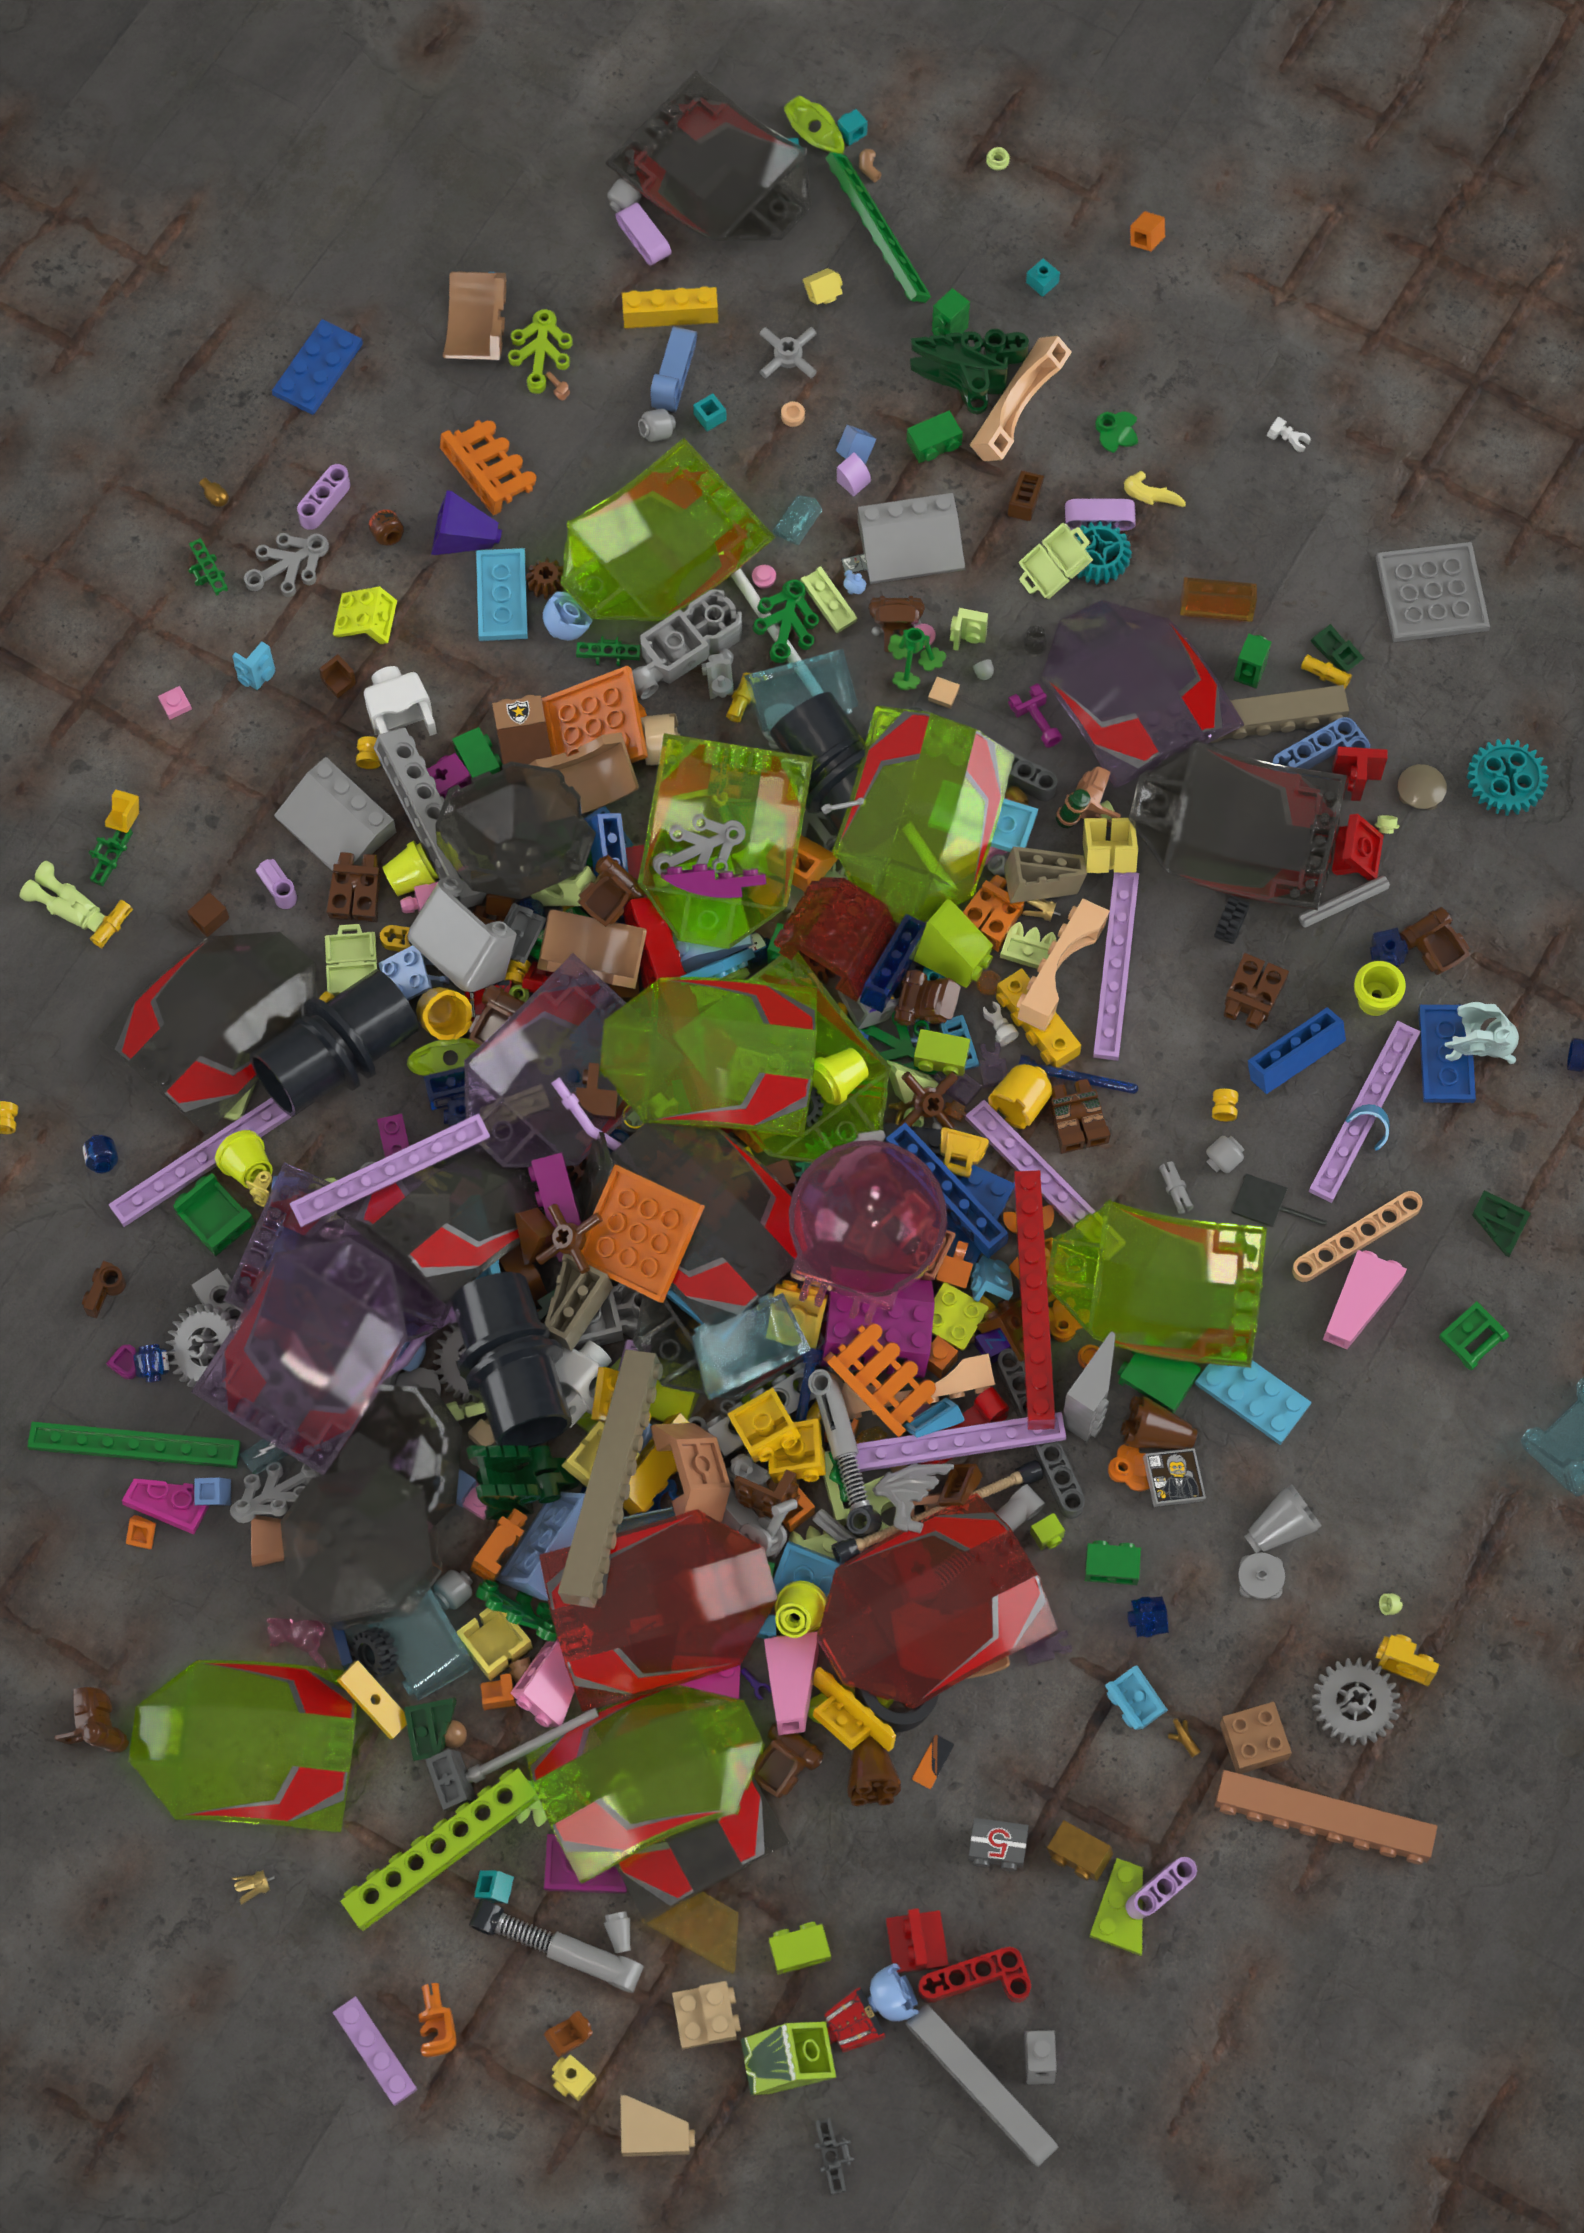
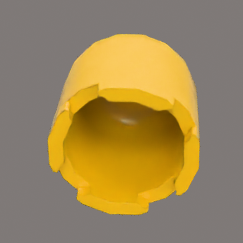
[416,987,472,1040]
[988,1064,1052,1129]

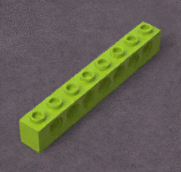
[340,1768,540,1931]

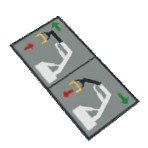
[841,553,867,573]

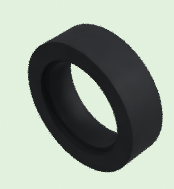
[855,1647,939,1732]

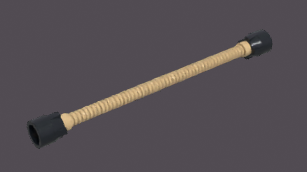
[831,1460,1044,1565]

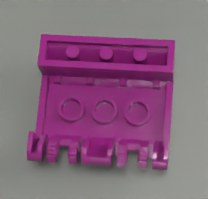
[820,1268,935,1378]

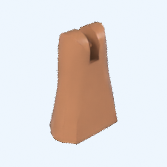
[251,1515,326,1567]

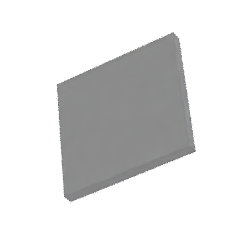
[1376,542,1490,642]

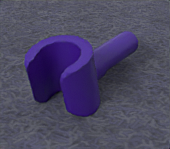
[740,1668,771,1700]

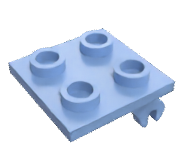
[378,945,450,1001]

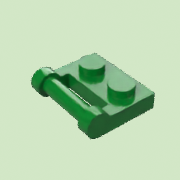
[1439,1302,1509,1371]

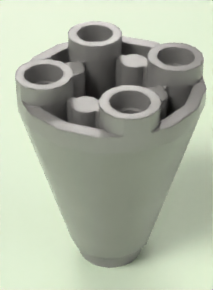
[1244,1484,1322,1553]

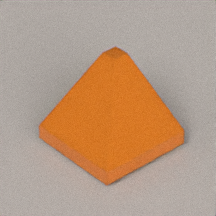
[126,1515,156,1550]

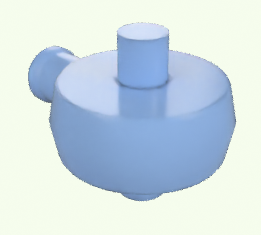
[843,570,866,595]

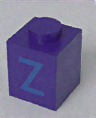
[974,1328,1012,1364]

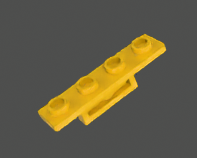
[813,1667,896,1752]

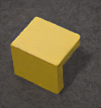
[105,789,139,833]

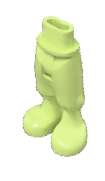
[19,860,105,932]

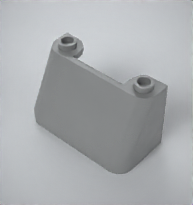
[408,875,517,992]

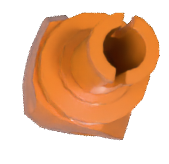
[418,1983,456,2057]

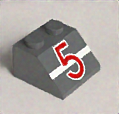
[968,1818,1029,1871]

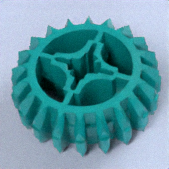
[1074,520,1132,585]

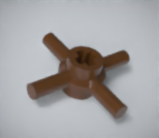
[898,1072,959,1129]
[536,1204,603,1274]

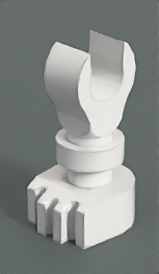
[1267,417,1311,452]
[983,1002,1019,1047]

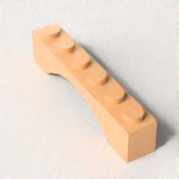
[970,336,1071,461]
[1016,899,1110,1031]
[842,1353,995,1420]

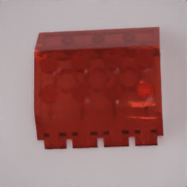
[774,877,899,1002]

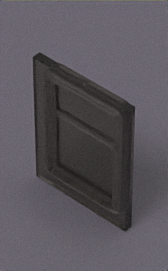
[577,1132,612,1222]

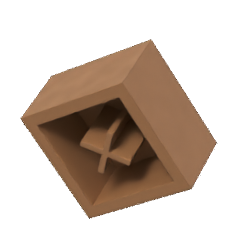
[1220,1702,1292,1774]

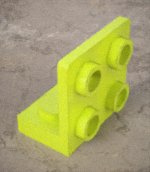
[333,586,397,644]
[932,1282,989,1351]

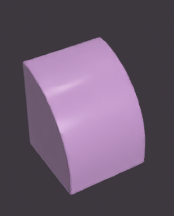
[837,453,871,496]

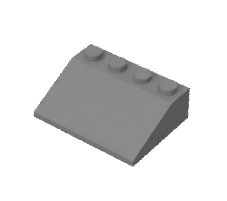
[858,493,965,584]
[274,757,396,871]
[1062,1331,1115,1442]

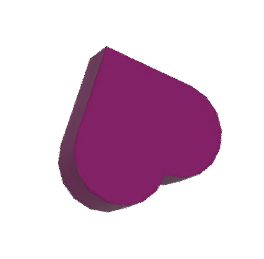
[106,1344,139,1379]

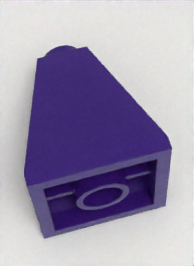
[431,490,502,555]

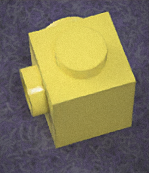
[802,268,843,305]
[552,2054,596,2101]

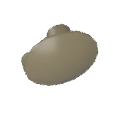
[1398,764,1447,810]

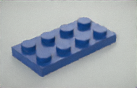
[272,319,363,415]
[1418,1005,1476,1103]
[938,1165,1014,1264]

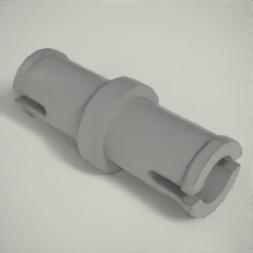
[1159,1161,1193,1214]

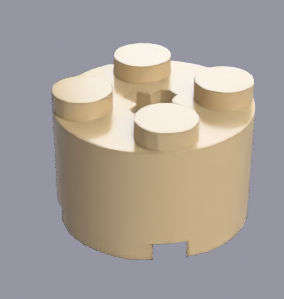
[641,713,681,765]

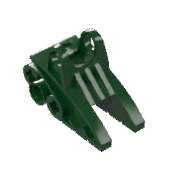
[910,329,1029,414]
[466,1445,579,1520]

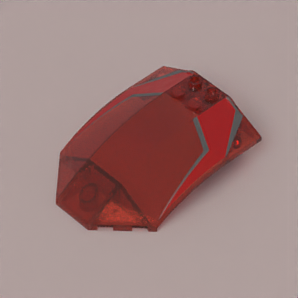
[816,1493,1058,1709]
[539,1509,778,1712]

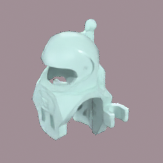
[1445,1002,1519,1064]

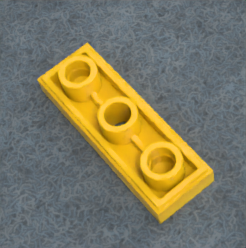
[337,1661,407,1739]

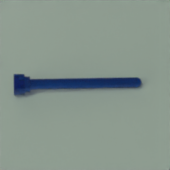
[1019,1055,1139,1094]
[795,1347,824,1422]

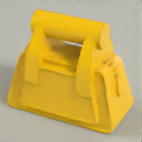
[940,1127,989,1178]

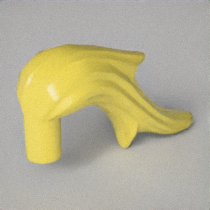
[1124,471,1186,507]

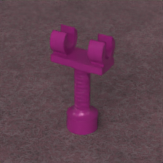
[1008,683,1063,748]

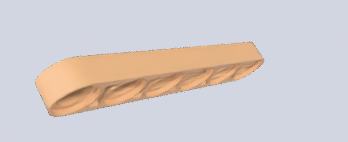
[1292,1191,1422,1282]

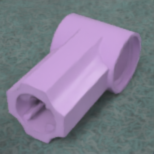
[256,859,297,909]

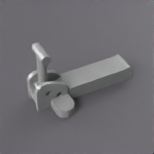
[722,1486,798,1565]

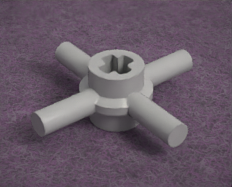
[760,327,817,378]

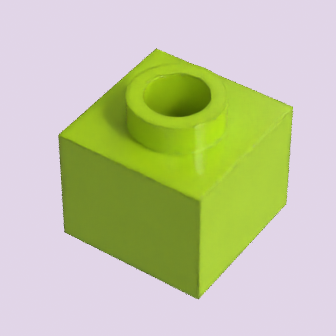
[1030,1513,1065,1550]

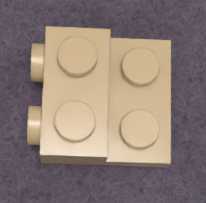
[672,1981,741,2050]

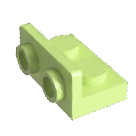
[950,608,988,651]

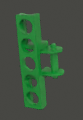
[188,538,228,596]
[576,636,641,666]
[89,829,133,886]

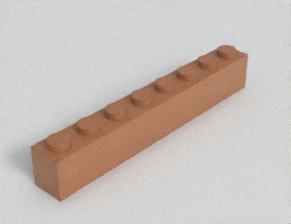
[1214,1770,1437,1864]

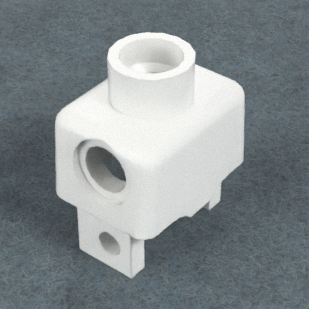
[364,666,437,736]
[554,1341,612,1428]

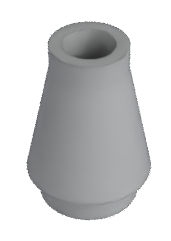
[604,1911,631,1953]

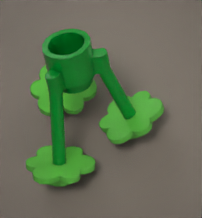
[888,628,946,690]

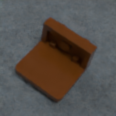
[977,1297,1024,1362]
[734,1469,800,1521]

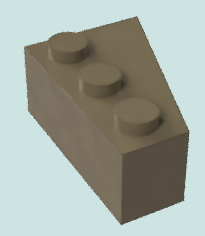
[1004,846,1087,903]
[545,1254,613,1351]

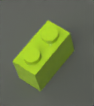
[914,1029,970,1076]
[769,1922,831,1975]

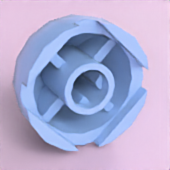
[543,592,593,641]
[868,1963,919,2021]

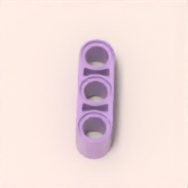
[615,202,672,266]
[297,464,350,530]
[1065,499,1135,531]
[1126,1857,1197,1920]

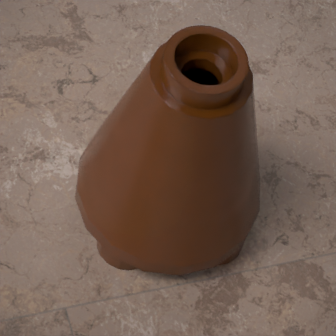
[1120,1395,1197,1449]
[847,1736,901,1806]

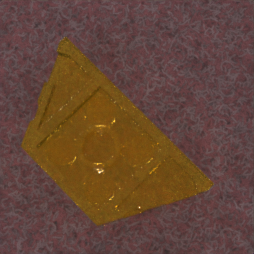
[641,1886,739,1975]

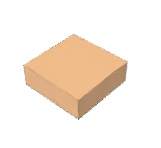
[928,677,960,709]

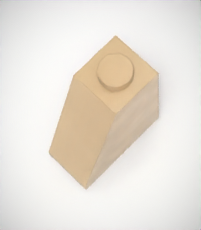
[621,2095,695,2156]

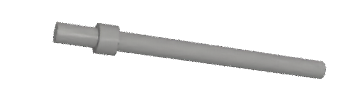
[465,1708,599,1783]

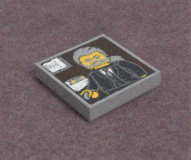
[1143,1448,1206,1507]

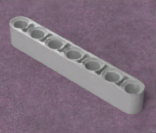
[905,2004,1058,2167]

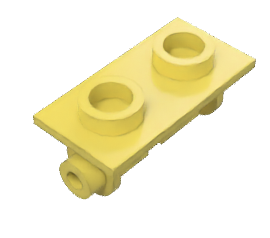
[246,1171,272,1208]

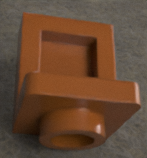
[544,2010,593,2058]

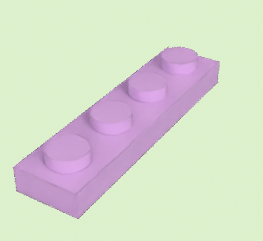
[333,1996,417,2106]

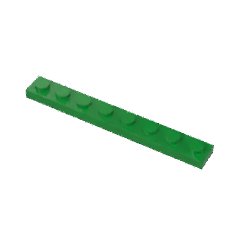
[826,152,931,303]
[27,1422,241,1468]

